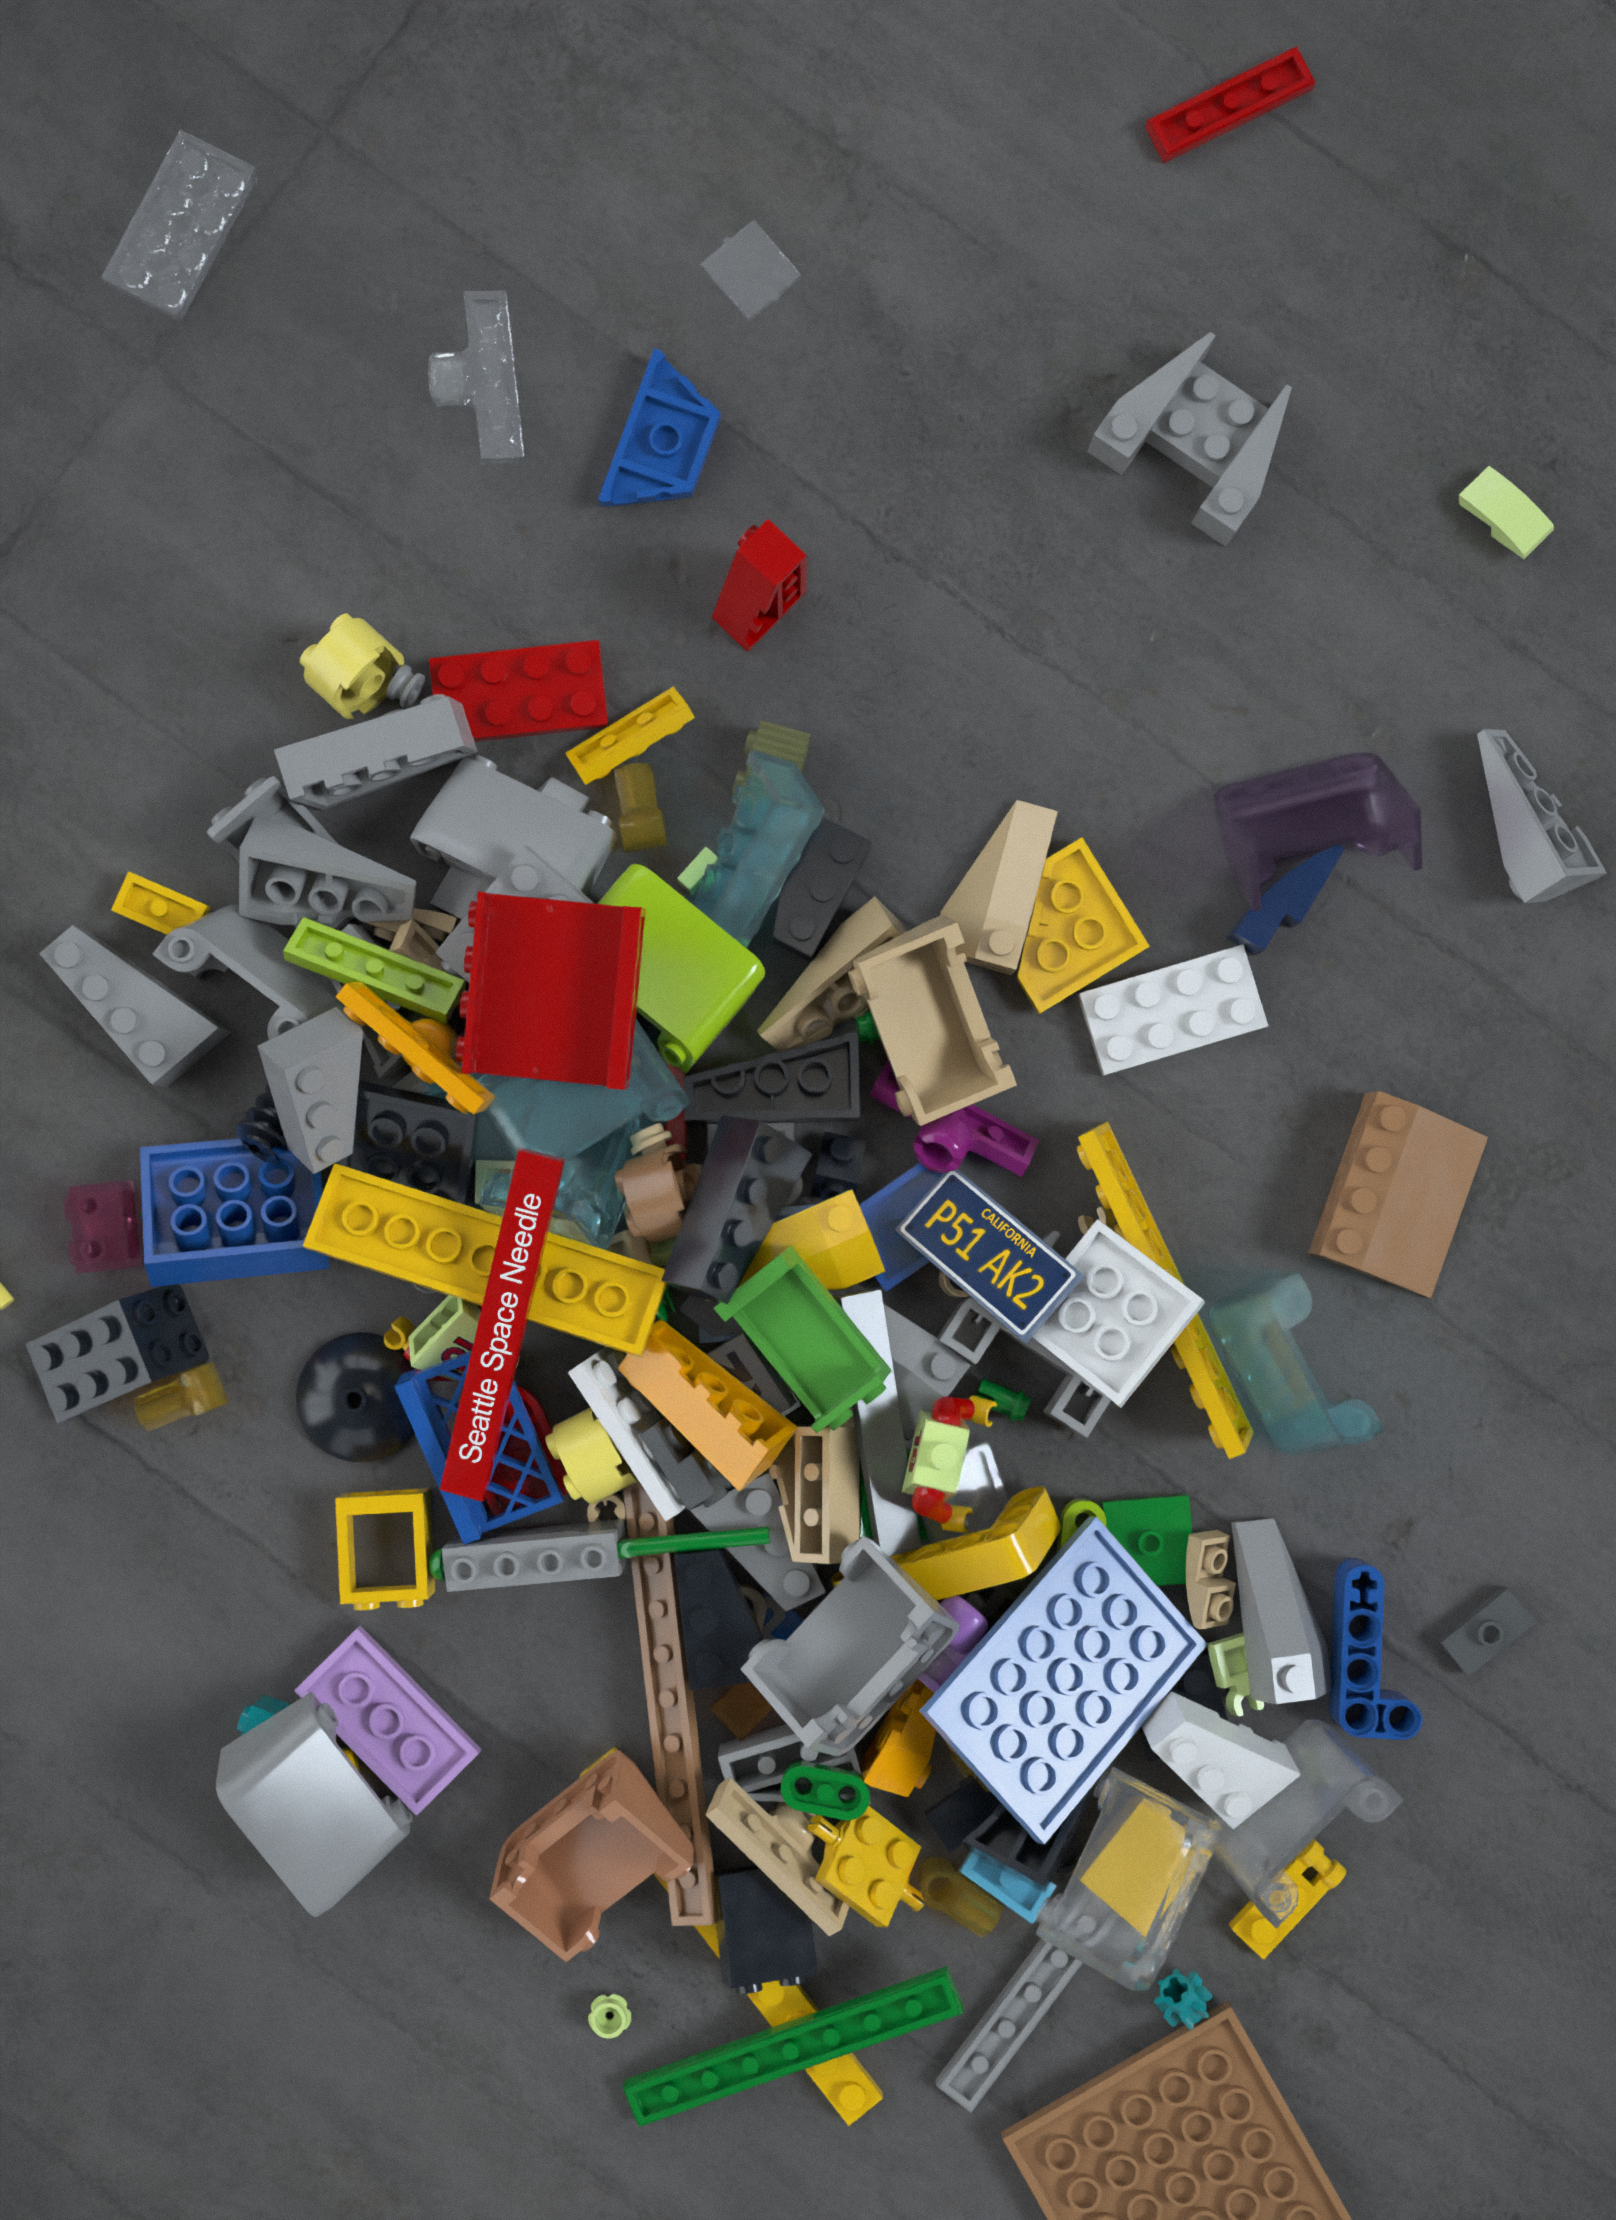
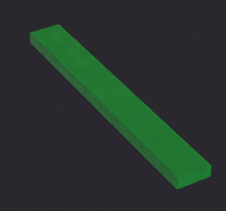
[622,1966,964,2127]

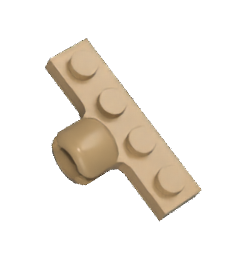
[705,1777,850,1936]

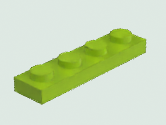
[283,917,465,1024]

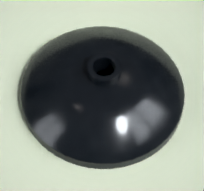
[296,1332,416,1462]

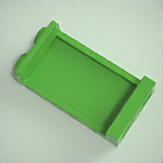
[714,1245,892,1434]

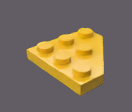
[1016,837,1150,1015]

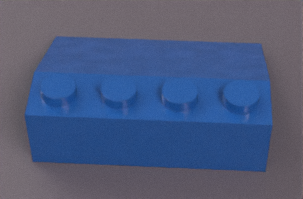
[140,1135,330,1287]

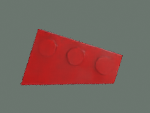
[711,519,807,652]

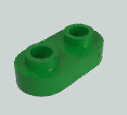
[781,1761,870,1820]

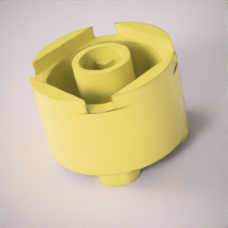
[300,613,404,719]
[545,1407,639,1504]

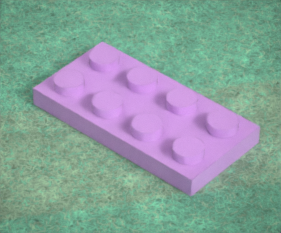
[294,1625,481,1816]

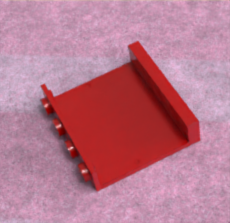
[456,891,646,1090]

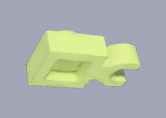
[1207,1633,1264,1717]

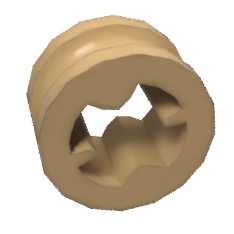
[587,1493,626,1522]

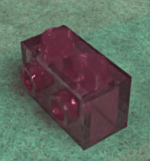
[64,1181,141,1274]

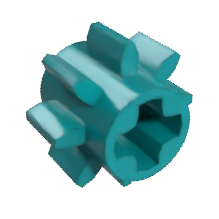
[1154,1968,1213,2030]

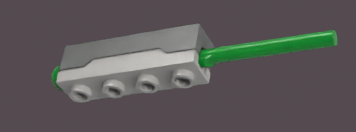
[428,1519,771,1592]

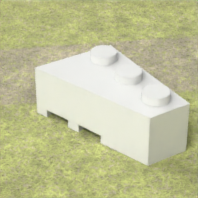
[1141,1692,1301,1830]

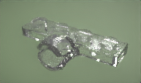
[428,290,525,464]

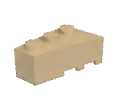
[769,1426,860,1564]

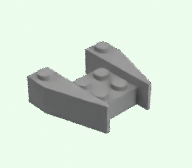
[1087,332,1292,547]
[936,1231,1111,1438]

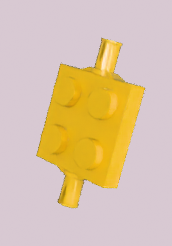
[808,1805,926,1927]

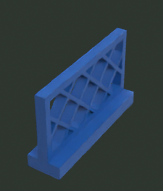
[394,1350,564,1545]

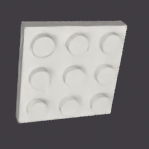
[1032,1219,1205,1408]

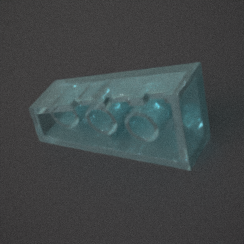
[693,750,825,948]

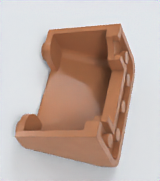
[489,1750,694,1962]

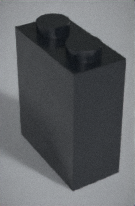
[714,1865,818,1994]

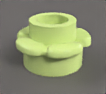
[588,1994,631,2039]

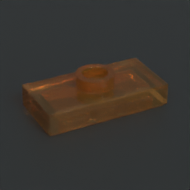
[710,1683,773,1741]

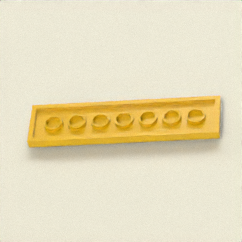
[1077,1121,1254,1459]
[303,1163,667,1358]

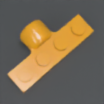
[336,981,496,1115]

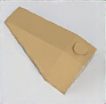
[940,800,1058,975]

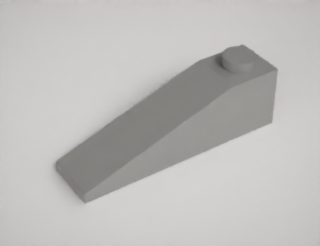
[1231,1518,1333,1704]

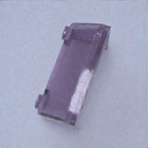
[1214,752,1422,912]

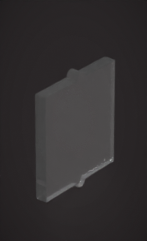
[701,219,801,322]

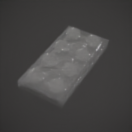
[101,129,259,322]

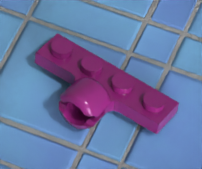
[869,1059,1039,1177]

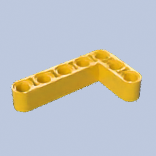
[831,1486,1062,1601]

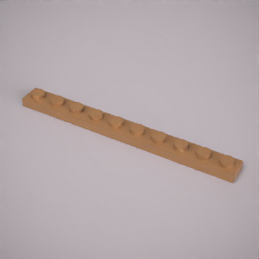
[623,1481,719,1926]

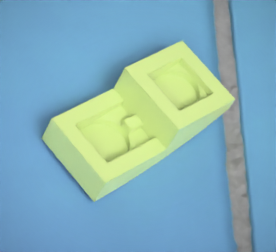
[1459,466,1554,559]

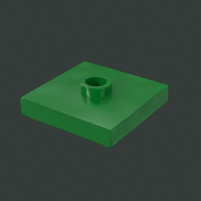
[1101,1494,1192,1586]

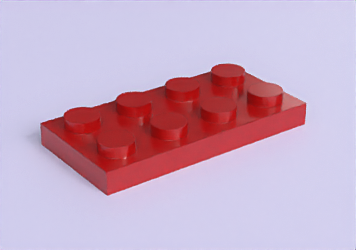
[429,640,609,742]

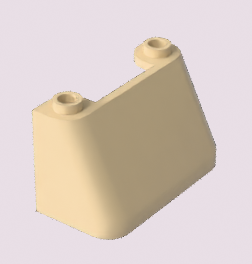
[848,915,1017,1126]

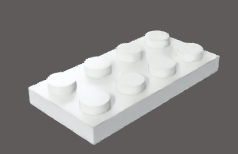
[1078,945,1268,1076]
[568,1346,686,1522]

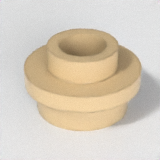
[629,1123,672,1156]

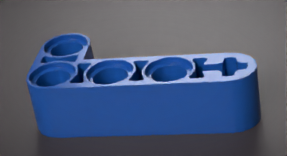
[1329,1558,1423,1740]

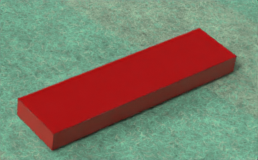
[1145,46,1316,163]

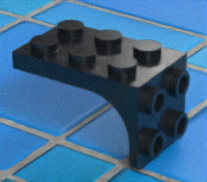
[25,1284,209,1424]

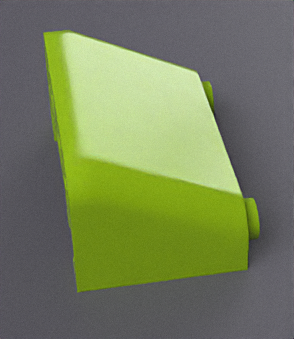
[597,864,765,1073]

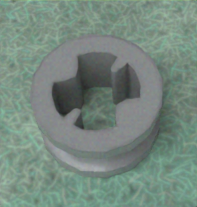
[386,664,425,709]

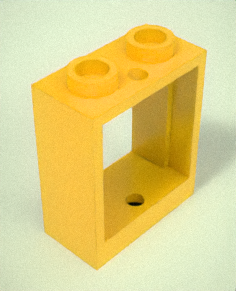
[335,1488,435,1610]

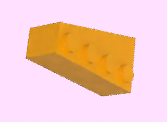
[618,1319,798,1492]

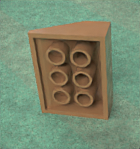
[1308,1091,1488,1298]

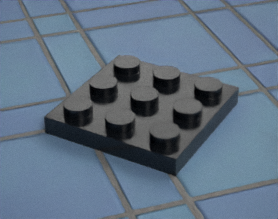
[338,1080,479,1205]

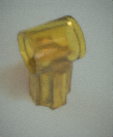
[614,763,668,853]
[134,1362,229,1432]
[918,1857,1004,1939]

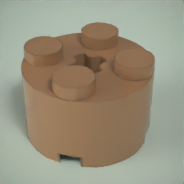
[615,1144,700,1244]

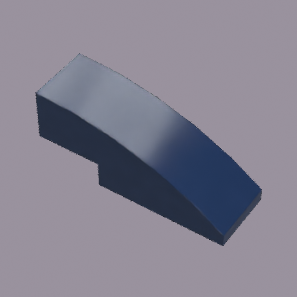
[1227,844,1345,955]

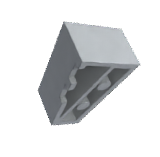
[257,1007,363,1174]

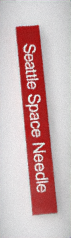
[439,1148,566,1502]

